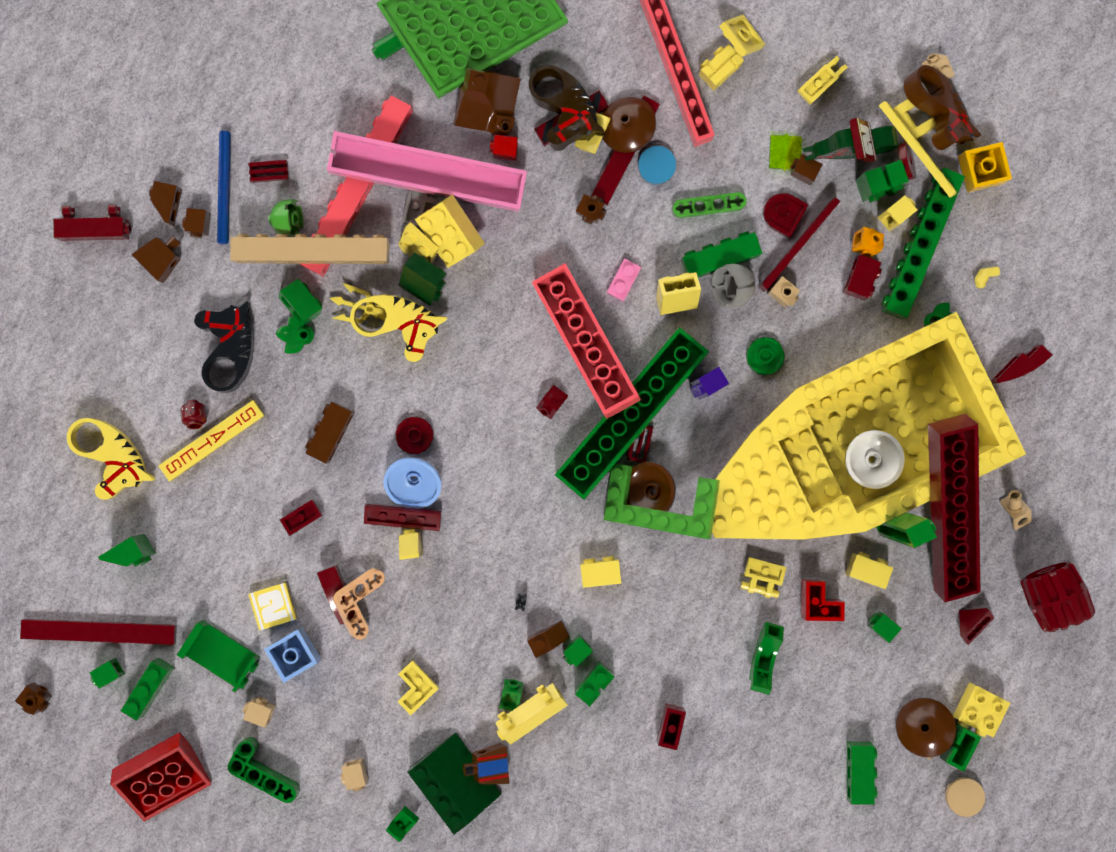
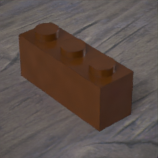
[305,402,355,464]

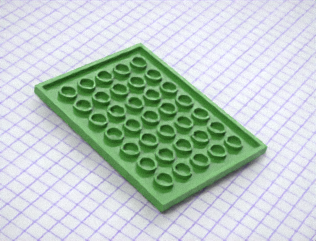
[376,0,568,99]

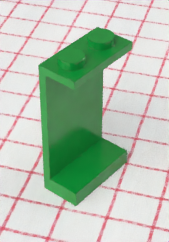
[177,620,260,692]

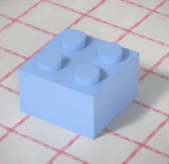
[264,626,322,683]

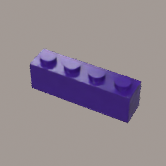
[689,367,729,400]

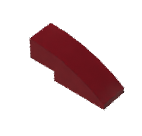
[991,344,1053,384]
[317,565,355,625]

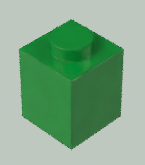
[867,611,902,643]
[563,634,593,667]
[89,658,125,689]

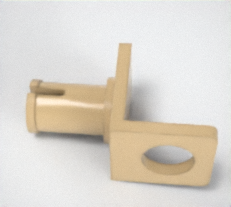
[1000,490,1032,530]

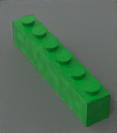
[876,512,937,548]

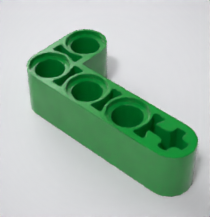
[227,737,300,803]

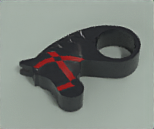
[194,301,254,393]

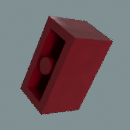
[842,254,882,300]
[656,703,686,750]

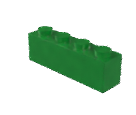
[681,231,763,278]

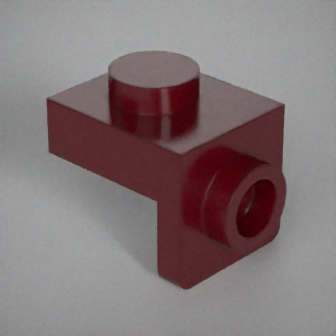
[536,385,568,419]

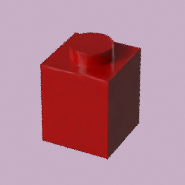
[490,135,518,161]

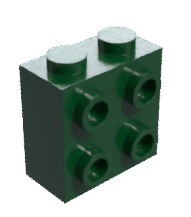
[398,252,447,306]

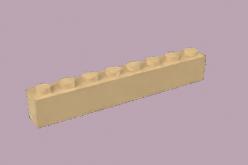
[230,234,390,264]

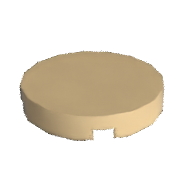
[945,777,985,817]

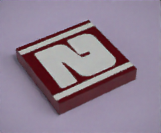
[849,118,877,163]

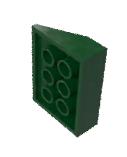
[407,732,502,835]

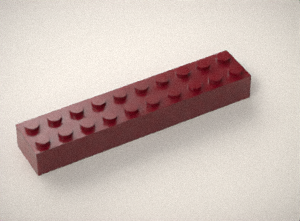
[928,414,981,603]

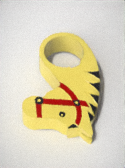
[350,294,447,362]
[67,418,155,500]

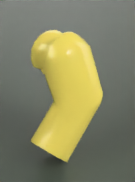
[974,266,1000,289]

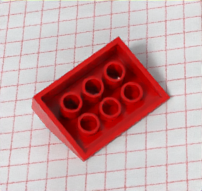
[110,732,212,822]

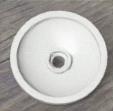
[845,430,905,489]

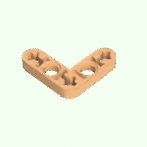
[333,568,385,640]

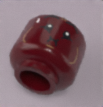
[180,399,207,429]

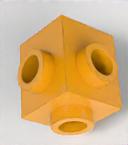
[851,227,884,258]

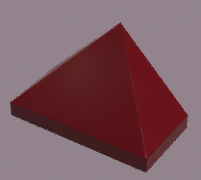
[959,608,994,645]

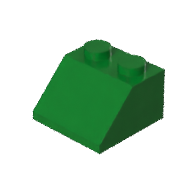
[98,534,156,567]

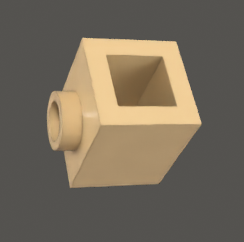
[767,276,800,308]
[243,697,276,728]
[341,758,369,791]

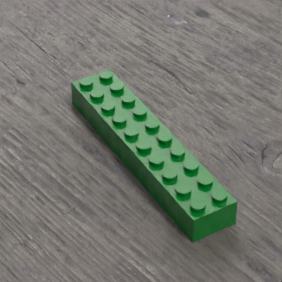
[555,327,709,500]

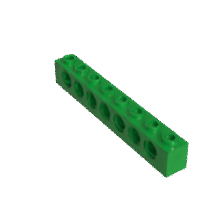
[881,167,965,320]

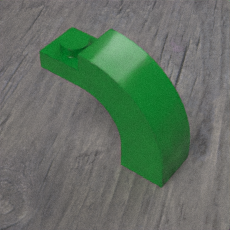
[749,621,784,695]

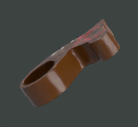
[903,65,981,151]

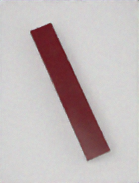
[591,95,660,206]
[759,197,841,292]

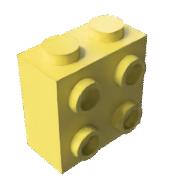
[656,272,701,315]
[953,682,1010,738]

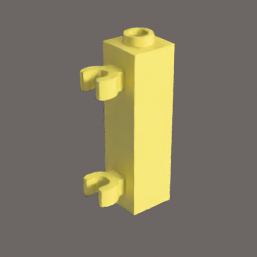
[495,683,568,745]

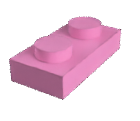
[607,259,641,302]

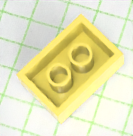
[415,194,485,268]

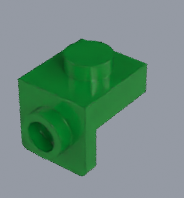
[386,806,420,842]

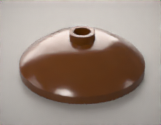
[602,97,656,153]
[627,462,676,512]
[896,698,956,757]

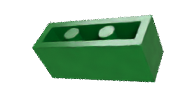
[120,658,175,721]
[847,741,878,805]

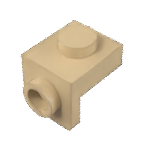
[922,53,955,80]

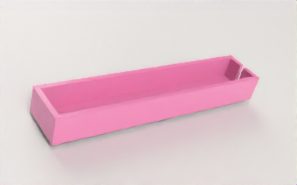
[327,131,527,212]

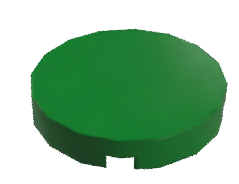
[746,337,785,375]

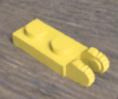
[797,56,848,105]

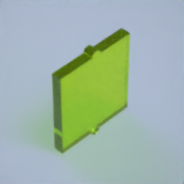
[769,134,802,171]

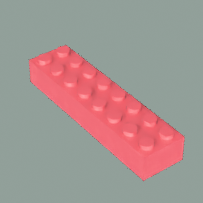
[532,263,641,419]

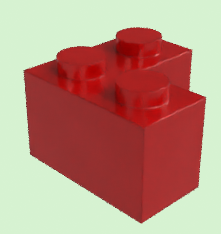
[801,579,845,621]

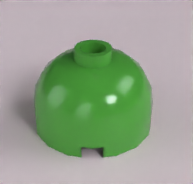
[268,199,304,237]

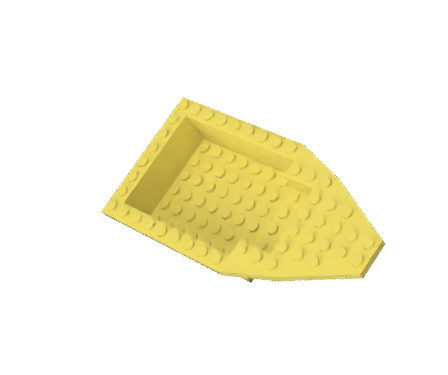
[712,312,1026,539]

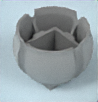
[711,264,756,308]

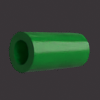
[371,31,404,61]

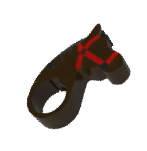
[529,65,605,151]

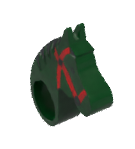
[803,126,899,161]

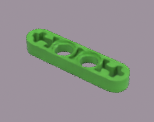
[672,192,747,218]

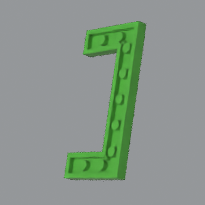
[604,464,720,539]

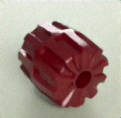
[1021,562,1095,633]

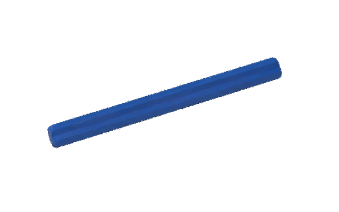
[217,131,231,244]

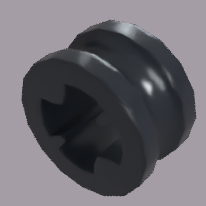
[515,593,527,611]

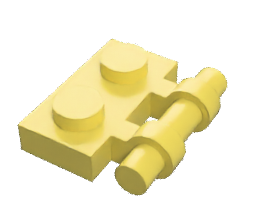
[740,557,787,598]

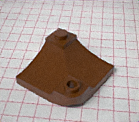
[453,68,521,136]

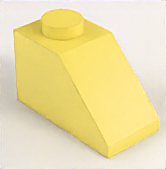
[399,529,423,560]

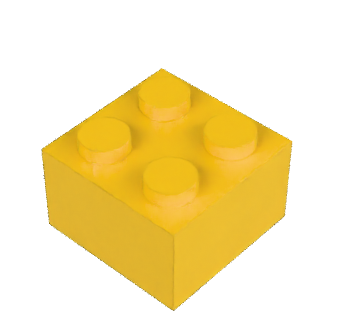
[958,142,1012,193]

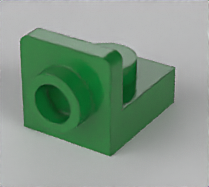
[499,679,523,711]

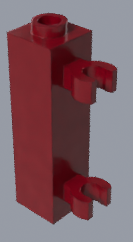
[53,205,132,241]

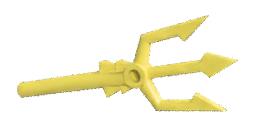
[329,282,387,324]

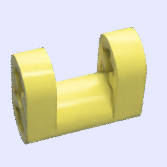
[893,99,936,142]

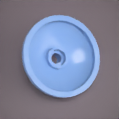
[383,457,442,509]

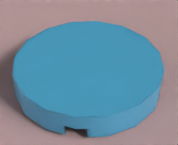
[638,146,676,185]

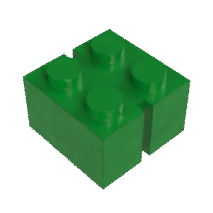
[855,160,909,203]

